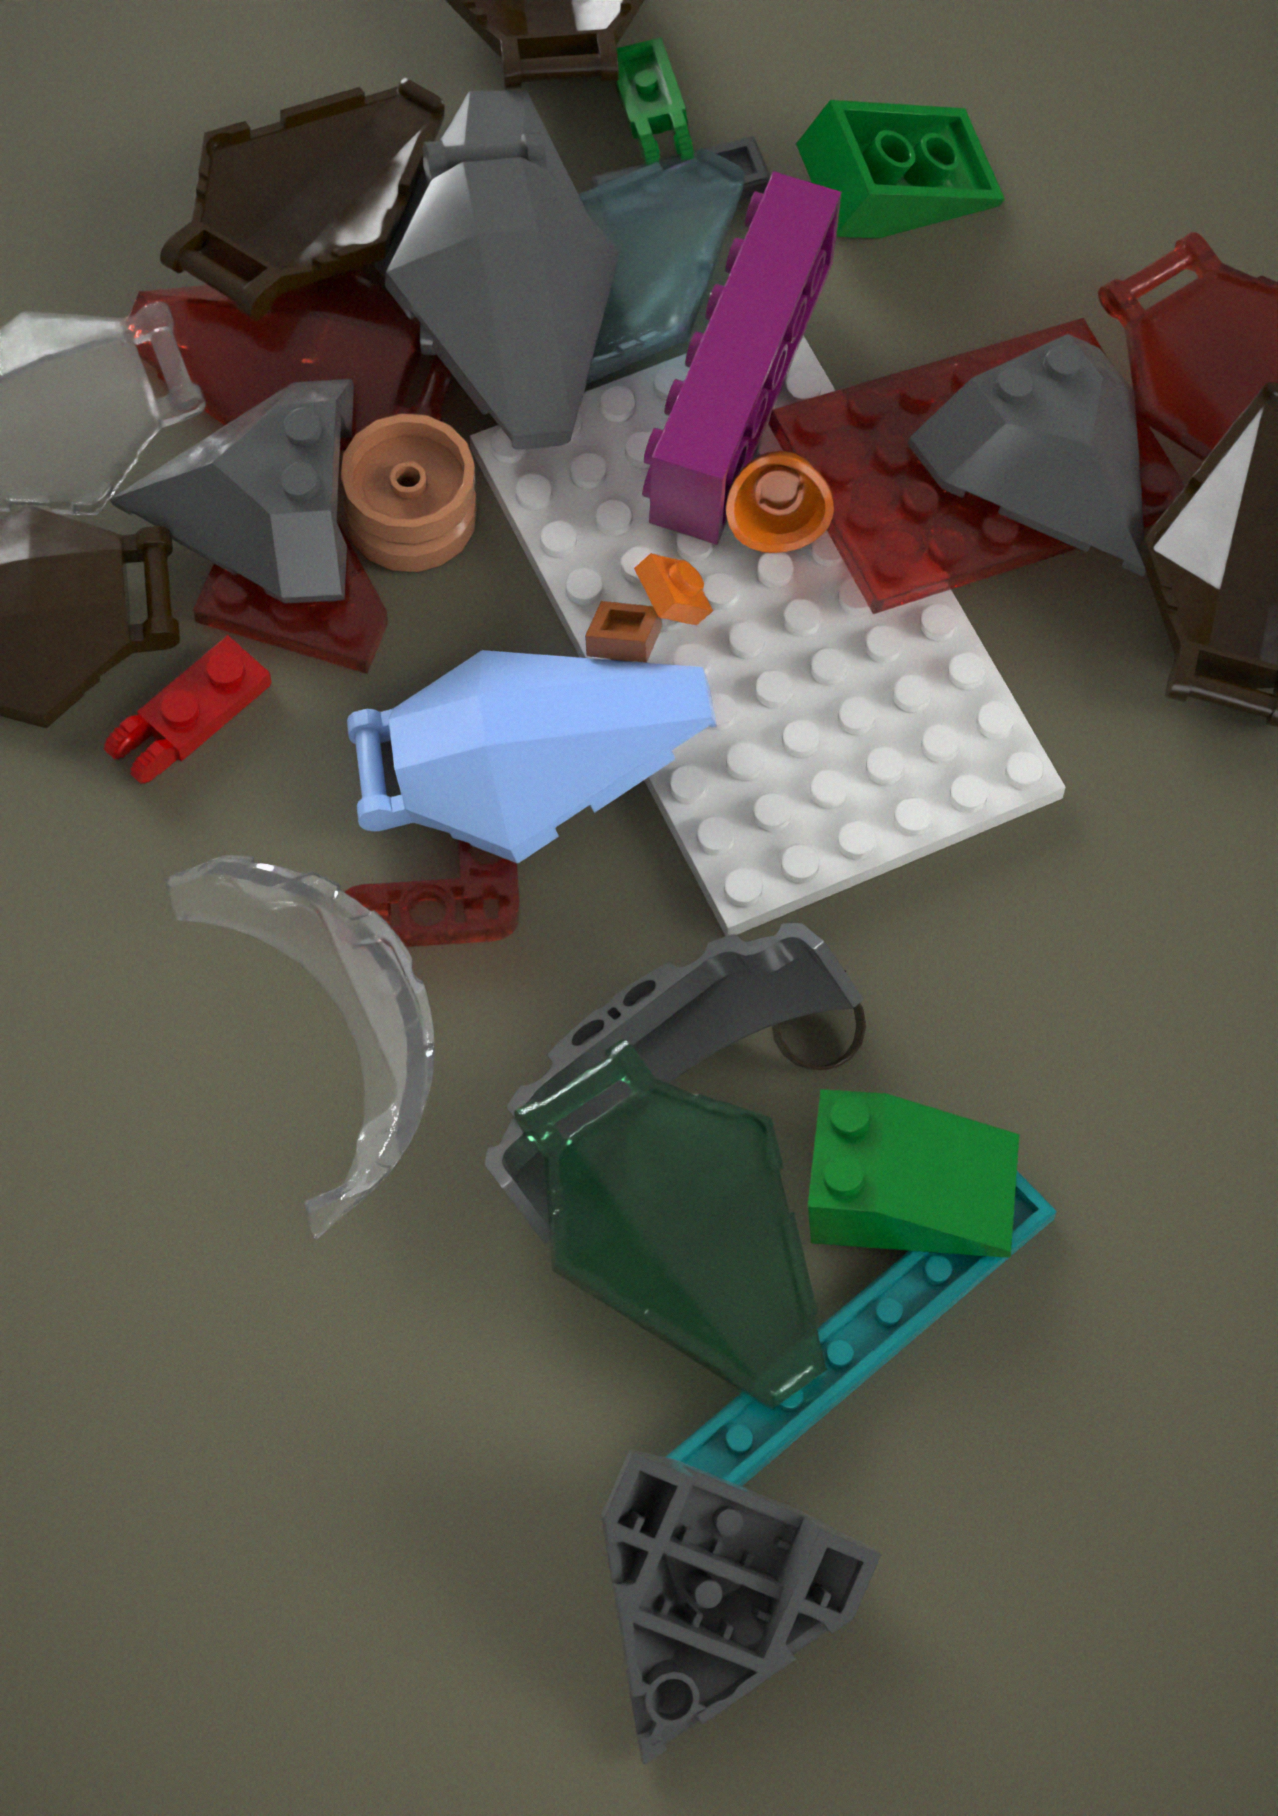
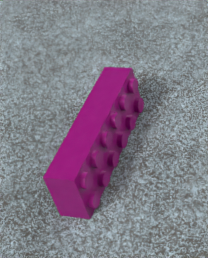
[642,171,841,545]

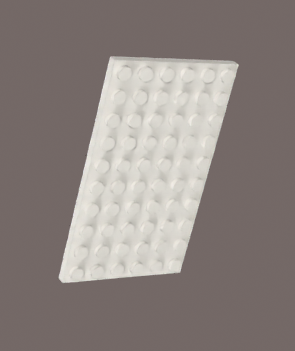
[470,335,1066,936]

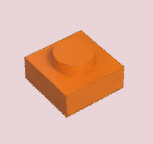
[634,553,713,625]

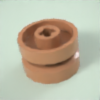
[340,414,477,572]

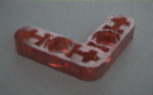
[334,840,520,950]

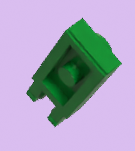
[614,37,694,170]

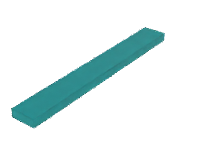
[666,1171,1057,1486]

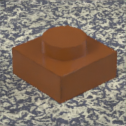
[585,601,662,663]

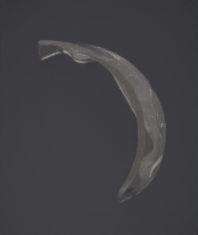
[165,855,435,1239]

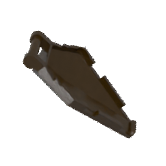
[445,0,644,89]
[160,78,445,321]
[1138,382,1278,727]
[0,505,180,728]

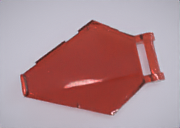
[1098,232,1278,461]
[120,270,453,452]

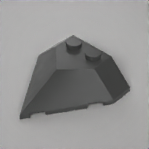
[907,334,1146,577]
[109,379,354,604]
[601,1450,882,1765]

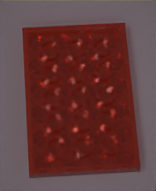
[768,318,1185,614]

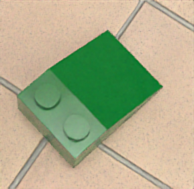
[796,100,1005,238]
[807,1089,1020,1258]

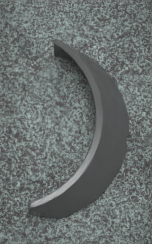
[485,923,864,1244]

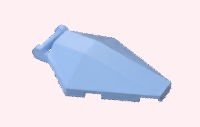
[347,650,717,864]

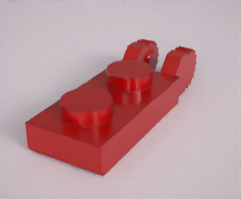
[103,635,272,785]

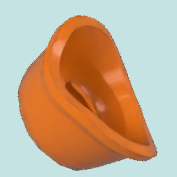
[726,450,834,553]

